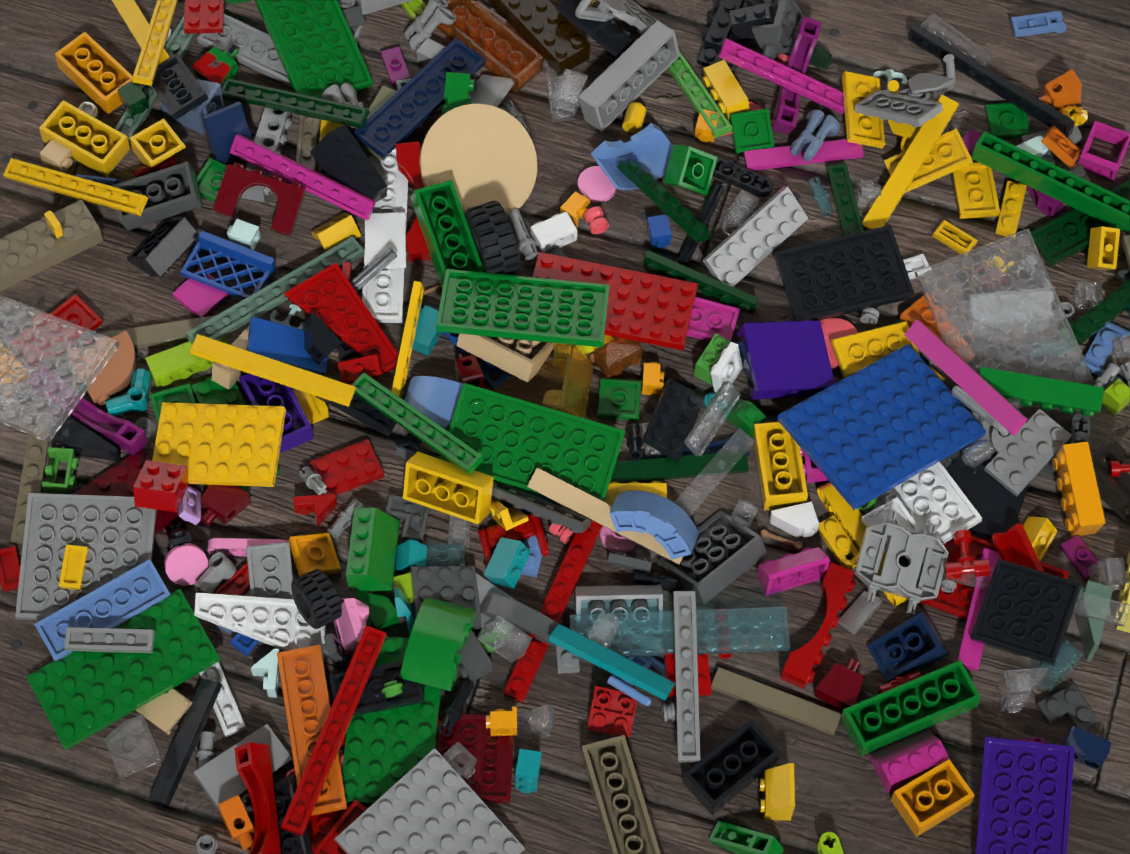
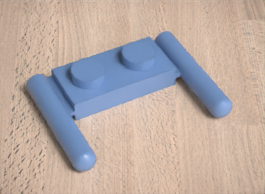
[1080,322,1130,383]
[607,649,665,706]

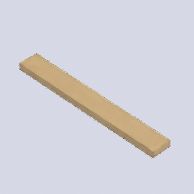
[527,468,684,565]

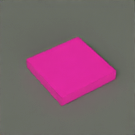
[172,268,230,318]

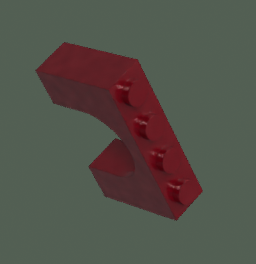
[213,163,306,237]

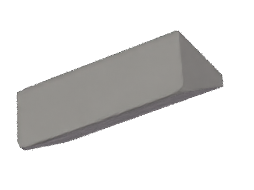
[839,591,882,635]

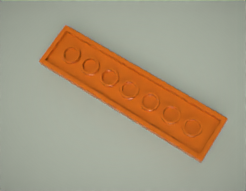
[277,645,348,816]

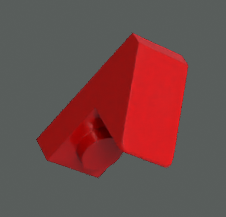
[293,494,337,526]

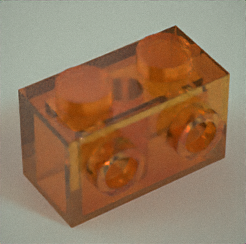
[594,337,642,378]

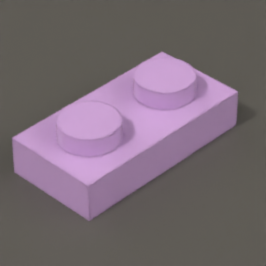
[178,486,201,525]

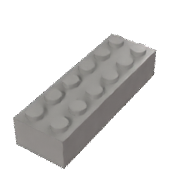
[578,21,680,132]

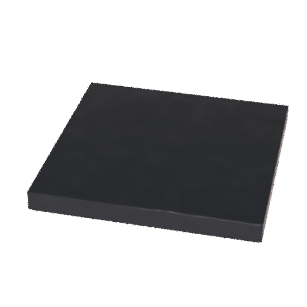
[945,447,1029,538]
[970,559,1082,666]

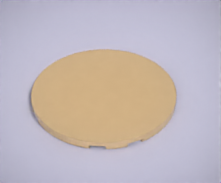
[419,104,537,216]

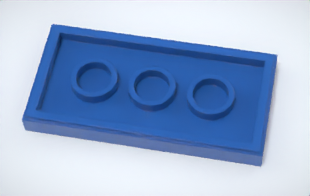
[247,317,328,376]

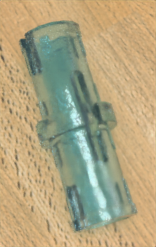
[808,177,834,217]

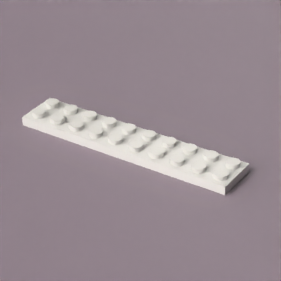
[362,148,409,323]

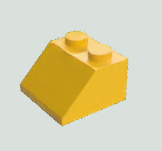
[130,118,186,167]
[759,763,795,821]

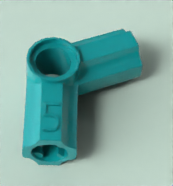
[105,369,152,417]

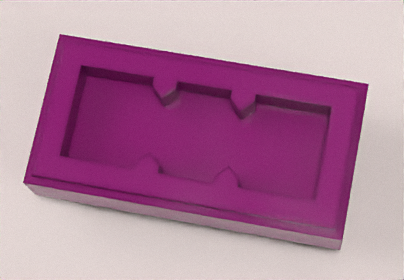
[381,47,410,86]
[1059,535,1103,581]

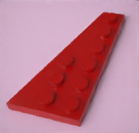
[284,263,399,374]

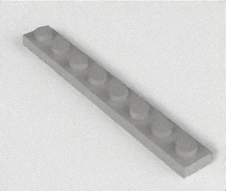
[673,591,700,763]

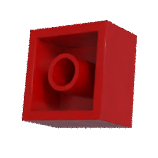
[133,460,189,512]

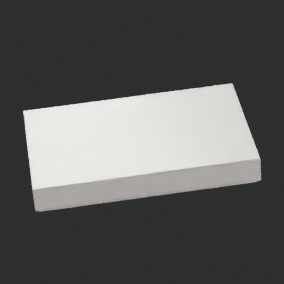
[365,212,406,269]

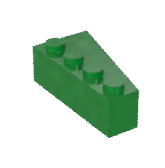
[442,72,474,115]

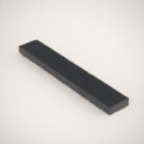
[148,678,222,806]

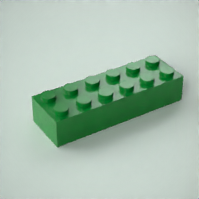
[410,180,485,289]
[840,660,981,757]

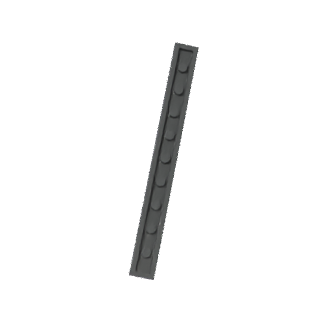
[395,442,592,533]

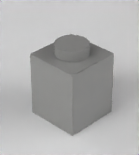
[416,38,445,66]

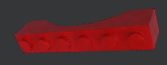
[395,142,432,262]
[781,562,856,690]
[234,742,281,854]

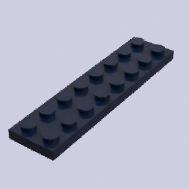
[354,38,486,159]

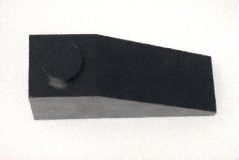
[53,417,121,461]

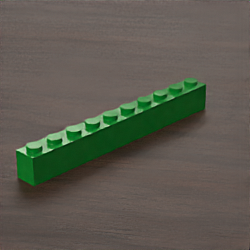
[972,131,1130,235]

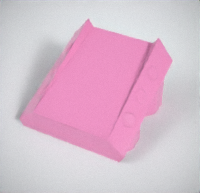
[335,598,369,656]

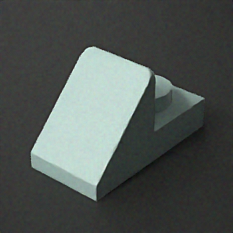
[1016,135,1055,164]
[251,648,280,698]

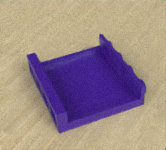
[737,319,835,400]

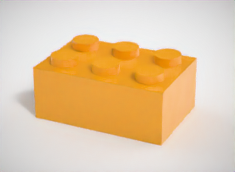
[891,759,975,837]

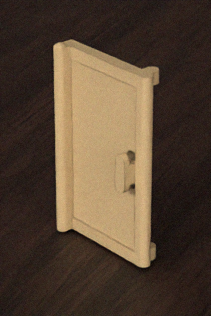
[135,689,192,735]

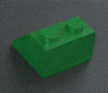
[663,144,718,195]

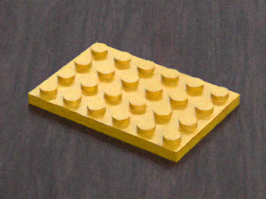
[152,402,286,487]

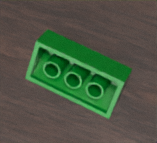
[346,507,400,591]

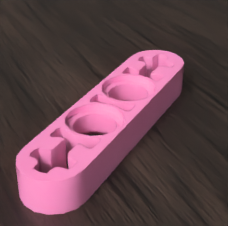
[207,538,291,556]

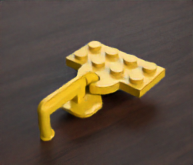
[884,80,973,193]

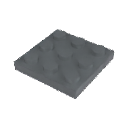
[410,566,482,629]

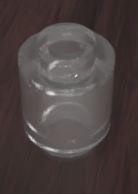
[962,439,994,468]

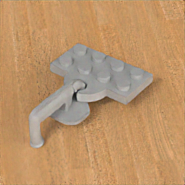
[575,0,657,35]
[855,54,956,127]
[951,386,1072,497]

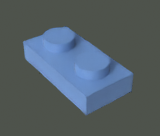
[521,535,547,578]

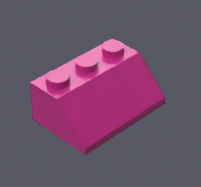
[757,547,830,596]
[868,729,950,793]

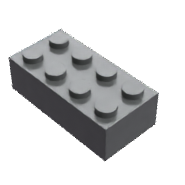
[113,161,203,231]

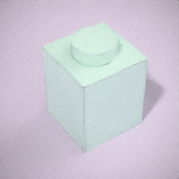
[227,219,260,250]

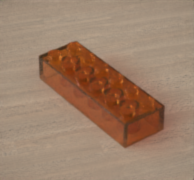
[436,0,543,93]

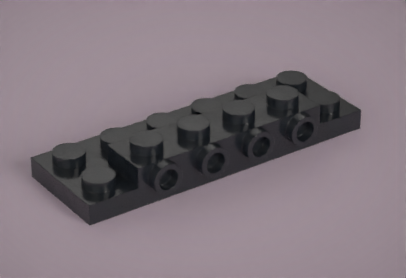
[697,0,749,75]

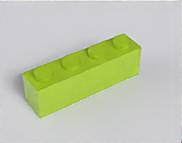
[145,336,230,388]

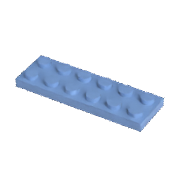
[34,559,171,662]

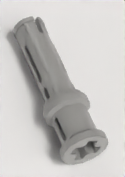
[508,209,539,266]

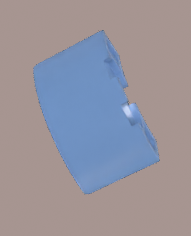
[591,123,673,190]
[404,376,463,431]
[609,491,698,559]

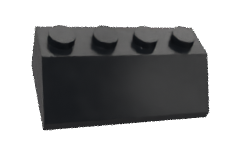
[555,0,634,59]
[310,124,388,215]

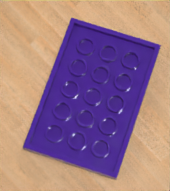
[975,737,1075,854]

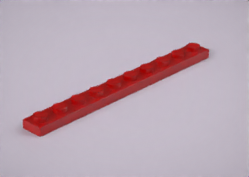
[503,516,603,703]
[281,626,387,836]

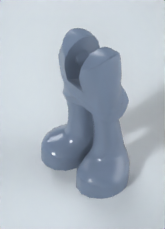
[790,110,841,162]

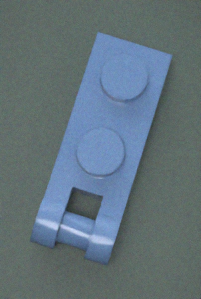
[1010,11,1067,37]

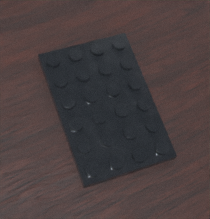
[774,225,915,322]

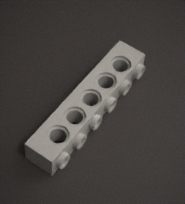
[241,107,294,203]

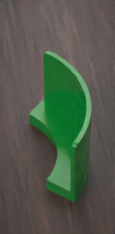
[400,598,476,691]

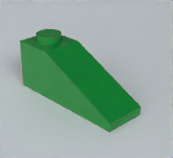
[709,821,784,854]

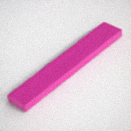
[744,139,864,171]
[957,548,1002,671]

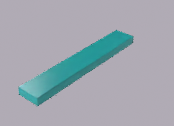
[548,624,675,701]

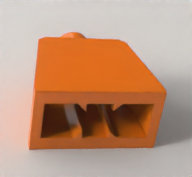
[1038,69,1082,111]
[218,795,254,851]

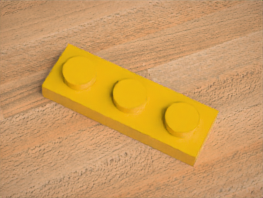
[995,181,1027,238]

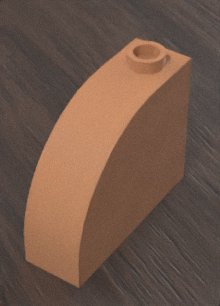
[70,331,137,406]

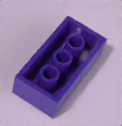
[239,373,313,453]

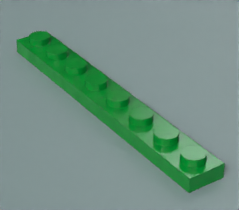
[351,372,484,475]

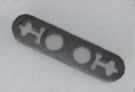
[711,154,773,197]

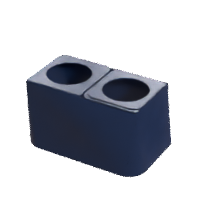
[1063,726,1114,771]

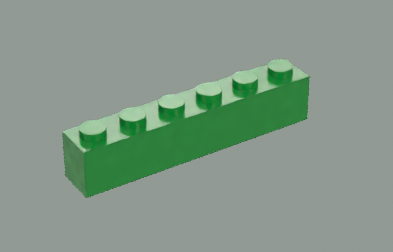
[977,367,1104,417]

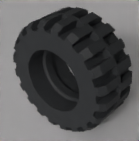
[464,201,521,275]

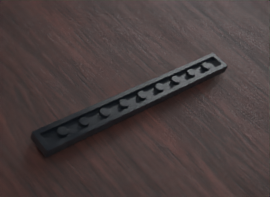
[908,23,1075,137]

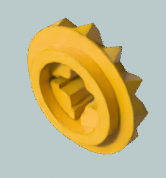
[1058,105,1088,126]

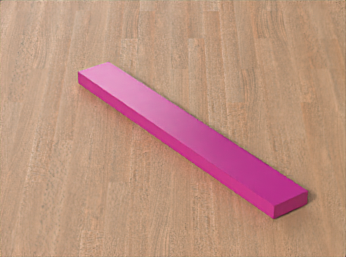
[718,38,845,115]
[229,134,376,220]
[905,319,1028,436]

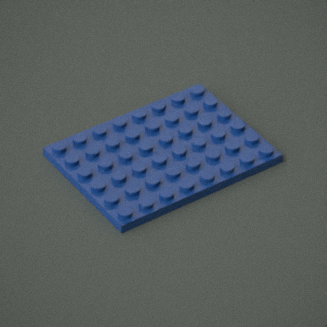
[777,344,986,510]

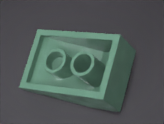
[1075,580,1113,661]

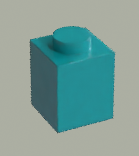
[396,539,427,573]

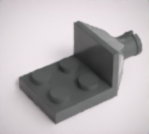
[752,0,804,61]

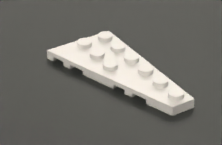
[194,593,325,662]

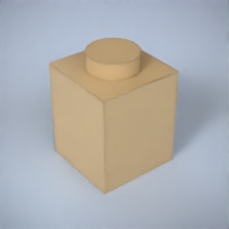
[40,139,74,173]

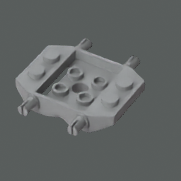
[854,510,949,616]

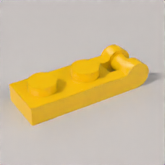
[818,515,859,571]

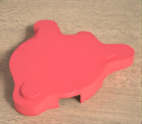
[820,318,858,370]

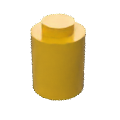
[622,102,647,134]

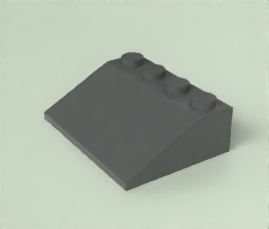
[658,510,767,605]

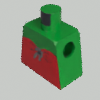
[191,45,239,89]

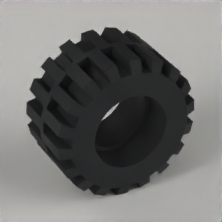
[291,569,342,629]

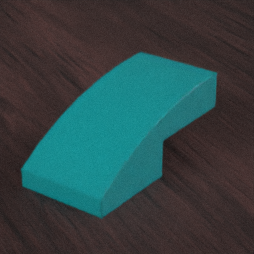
[394,588,415,636]

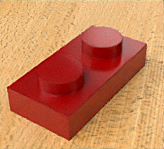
[338,353,383,383]

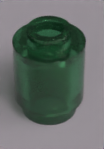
[809,44,832,70]

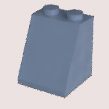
[161,79,224,135]

